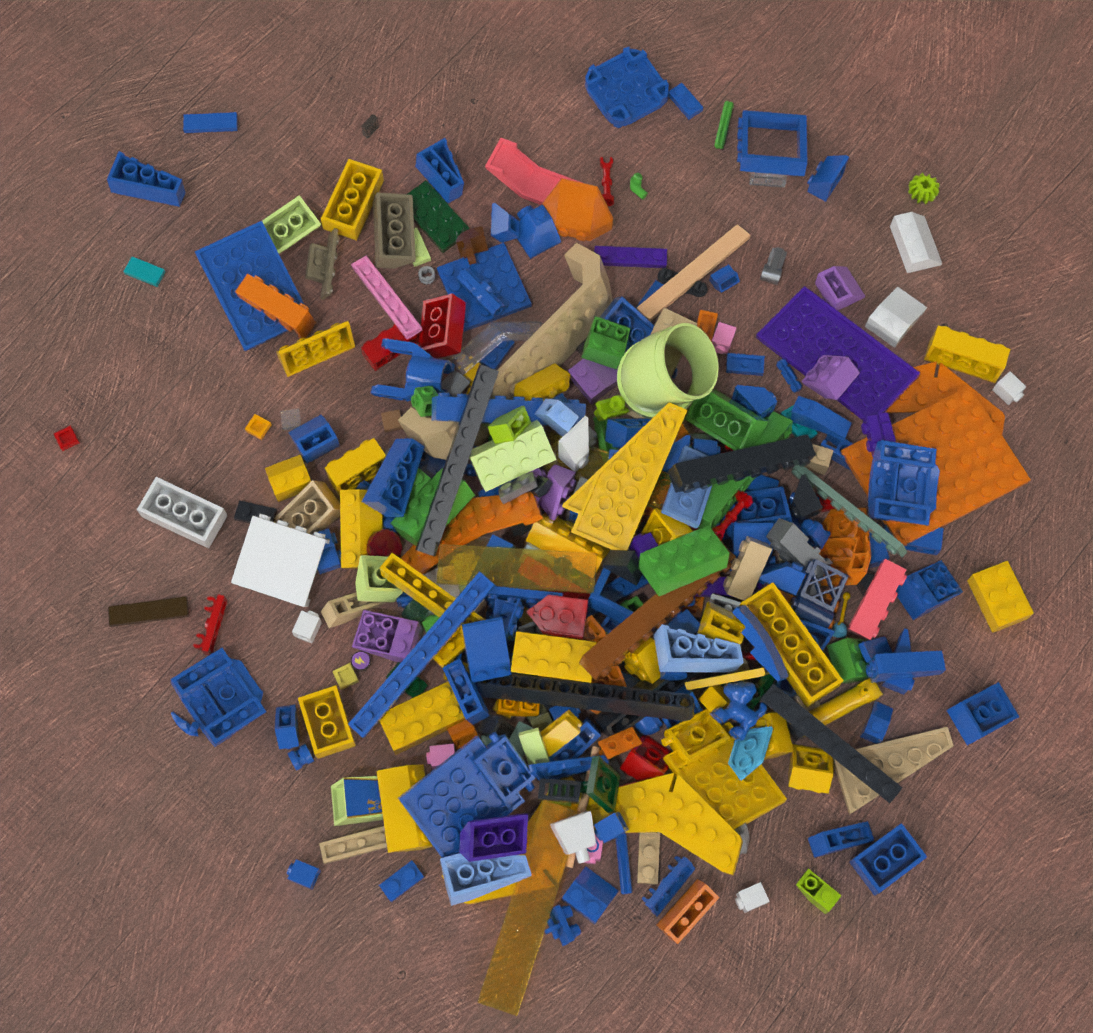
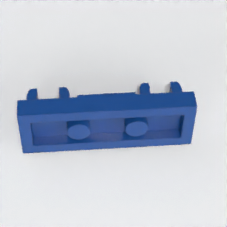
[642,856,696,917]

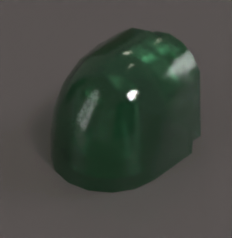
[401,599,429,623]

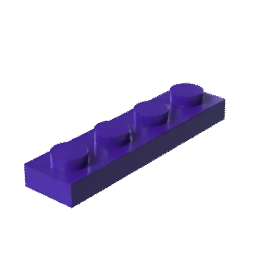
[594,246,667,268]

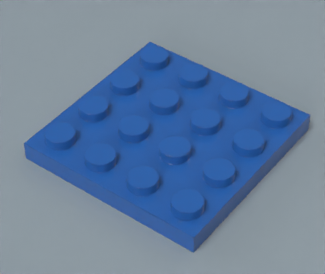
[436,243,532,332]

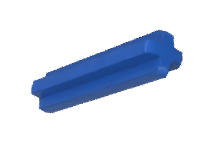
[615,833,632,894]

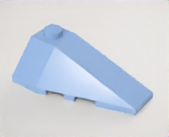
[440,853,532,906]

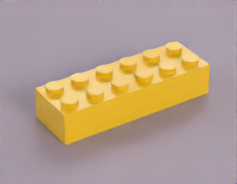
[739,583,843,707]

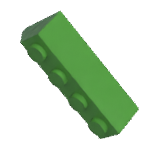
[685,388,769,451]

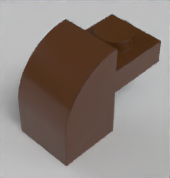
[456,226,488,265]

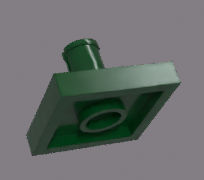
[580,756,620,813]

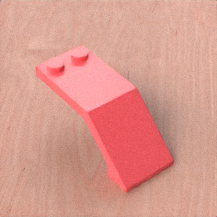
[485,138,582,205]

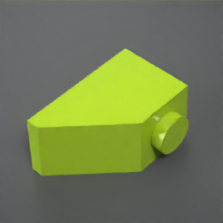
[488,406,531,444]

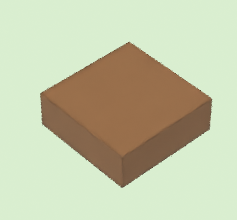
[381,410,403,433]

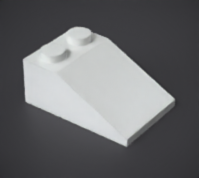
[865,287,927,348]

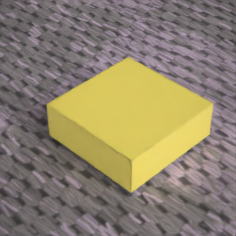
[332,663,359,690]

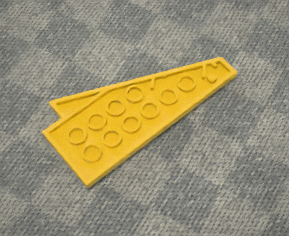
[562,402,688,551]

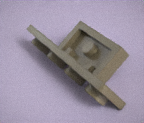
[305,228,339,300]

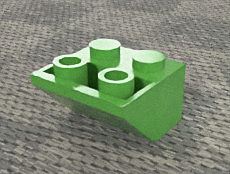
[581,316,630,369]
[827,638,870,684]

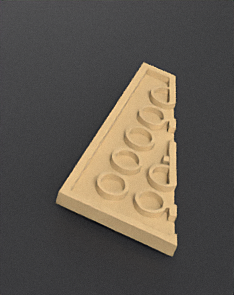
[832,727,954,815]

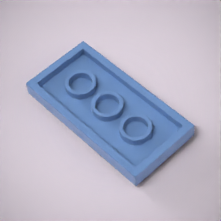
[661,445,712,529]

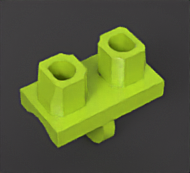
[594,395,630,421]

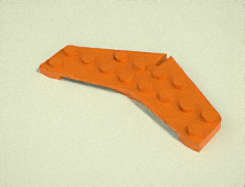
[851,361,1005,434]
[400,492,543,575]

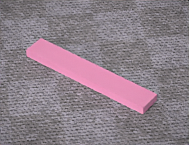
[351,255,423,340]

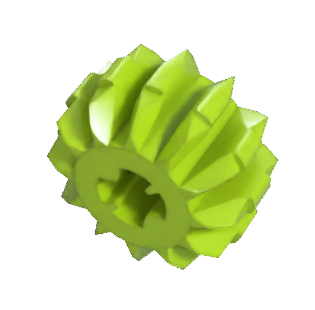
[908,172,939,204]

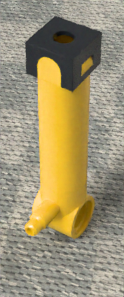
[787,678,883,742]

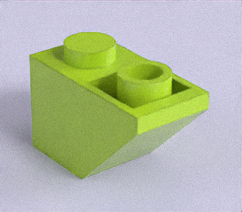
[796,869,841,914]

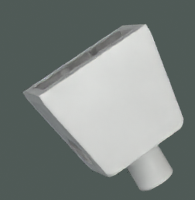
[550,811,596,863]

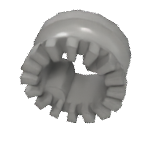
[418,266,435,285]

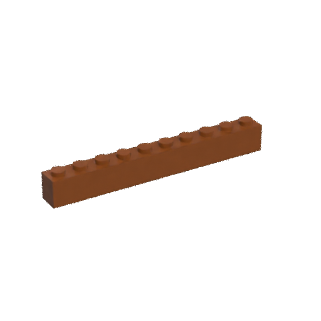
[579,543,736,680]

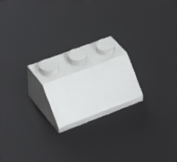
[890,212,942,273]

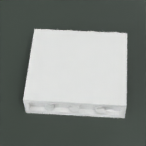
[231,514,330,607]

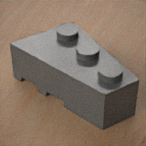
[766,518,833,579]

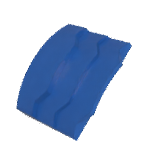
[868,440,940,526]
[171,648,266,747]

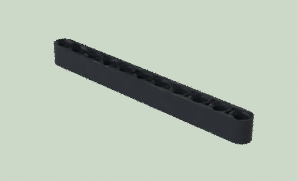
[477,673,694,721]

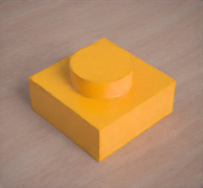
[245,414,272,440]

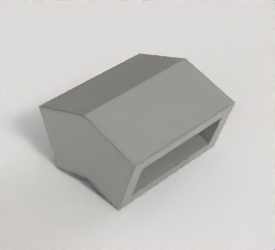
[442,370,470,397]

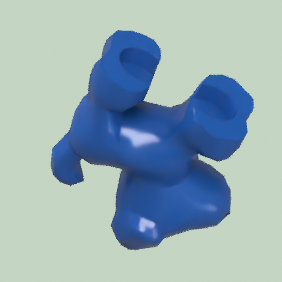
[710,680,767,741]

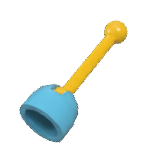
[832,592,851,638]

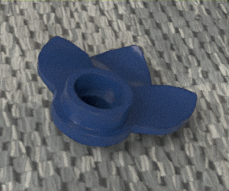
[418,450,446,479]

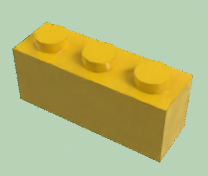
[513,363,571,401]

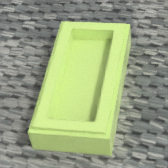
[519,728,550,765]

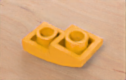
[496,699,540,717]

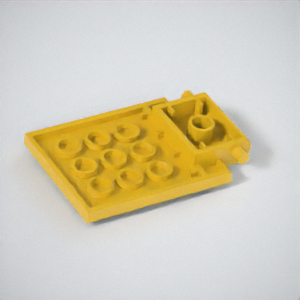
[661,708,787,830]

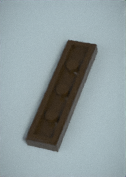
[108,596,189,627]

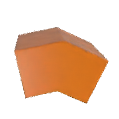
[447,720,478,749]

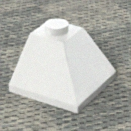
[558,416,589,472]

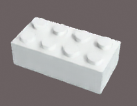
[137,477,228,548]

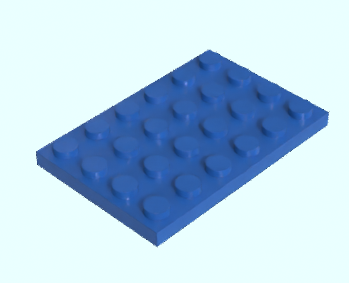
[195,221,304,352]

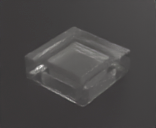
[280,409,301,431]

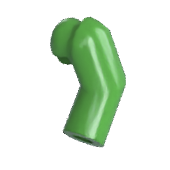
[630,173,648,200]

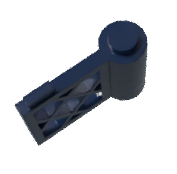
[789,559,849,628]

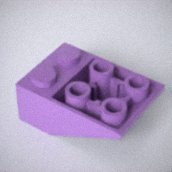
[352,610,424,663]

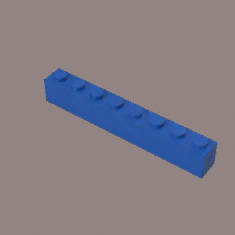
[431,393,586,427]

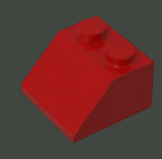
[620,734,672,782]

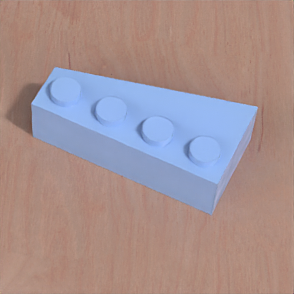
[654,624,744,673]

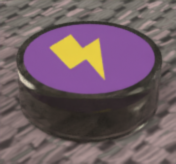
[351,651,371,672]

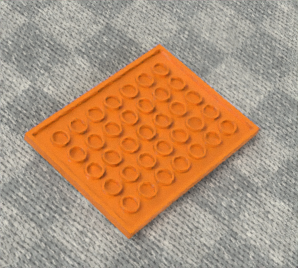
[841,386,1031,546]

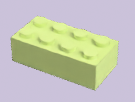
[469,420,556,492]

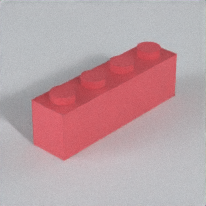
[847,559,907,640]

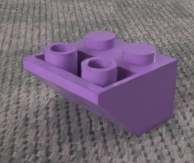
[815,266,865,311]
[802,355,859,400]
[540,464,576,521]

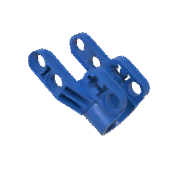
[371,339,455,402]

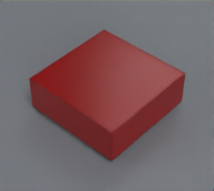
[54,425,80,452]

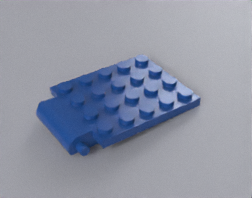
[398,732,535,858]

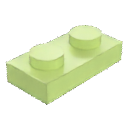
[413,228,431,267]

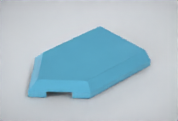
[728,726,773,781]

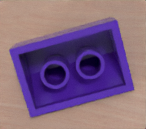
[459,813,528,862]

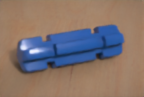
[776,359,802,393]

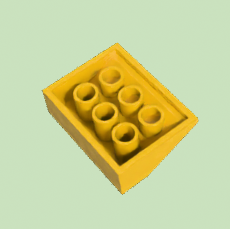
[276,321,355,377]

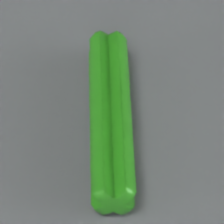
[714,101,734,149]

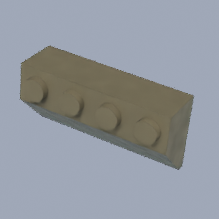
[373,192,416,269]

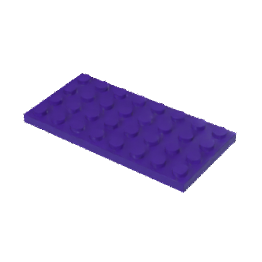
[756,286,920,421]

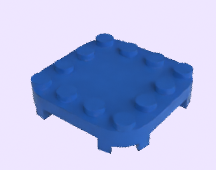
[585,46,669,128]

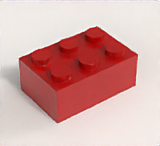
[418,294,466,359]

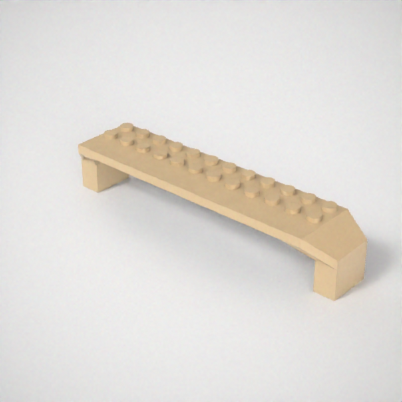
[398,243,613,460]

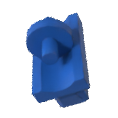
[544,905,581,946]

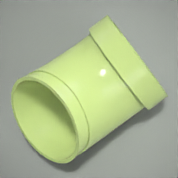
[617,323,719,419]

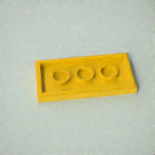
[685,667,770,690]

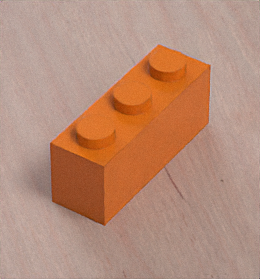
[656,879,720,944]

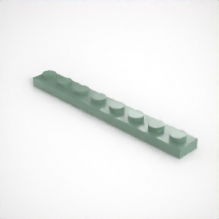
[791,465,907,557]

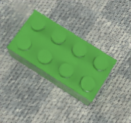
[391,468,475,546]
[639,525,729,596]

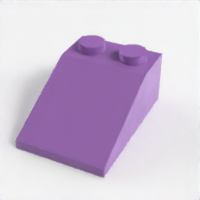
[568,359,619,405]

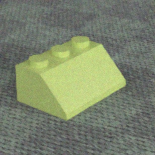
[262,195,321,254]

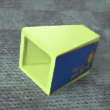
[331,776,383,826]

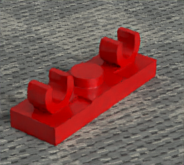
[193,594,228,656]

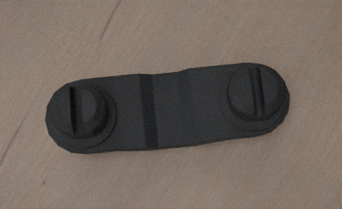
[658,267,708,297]

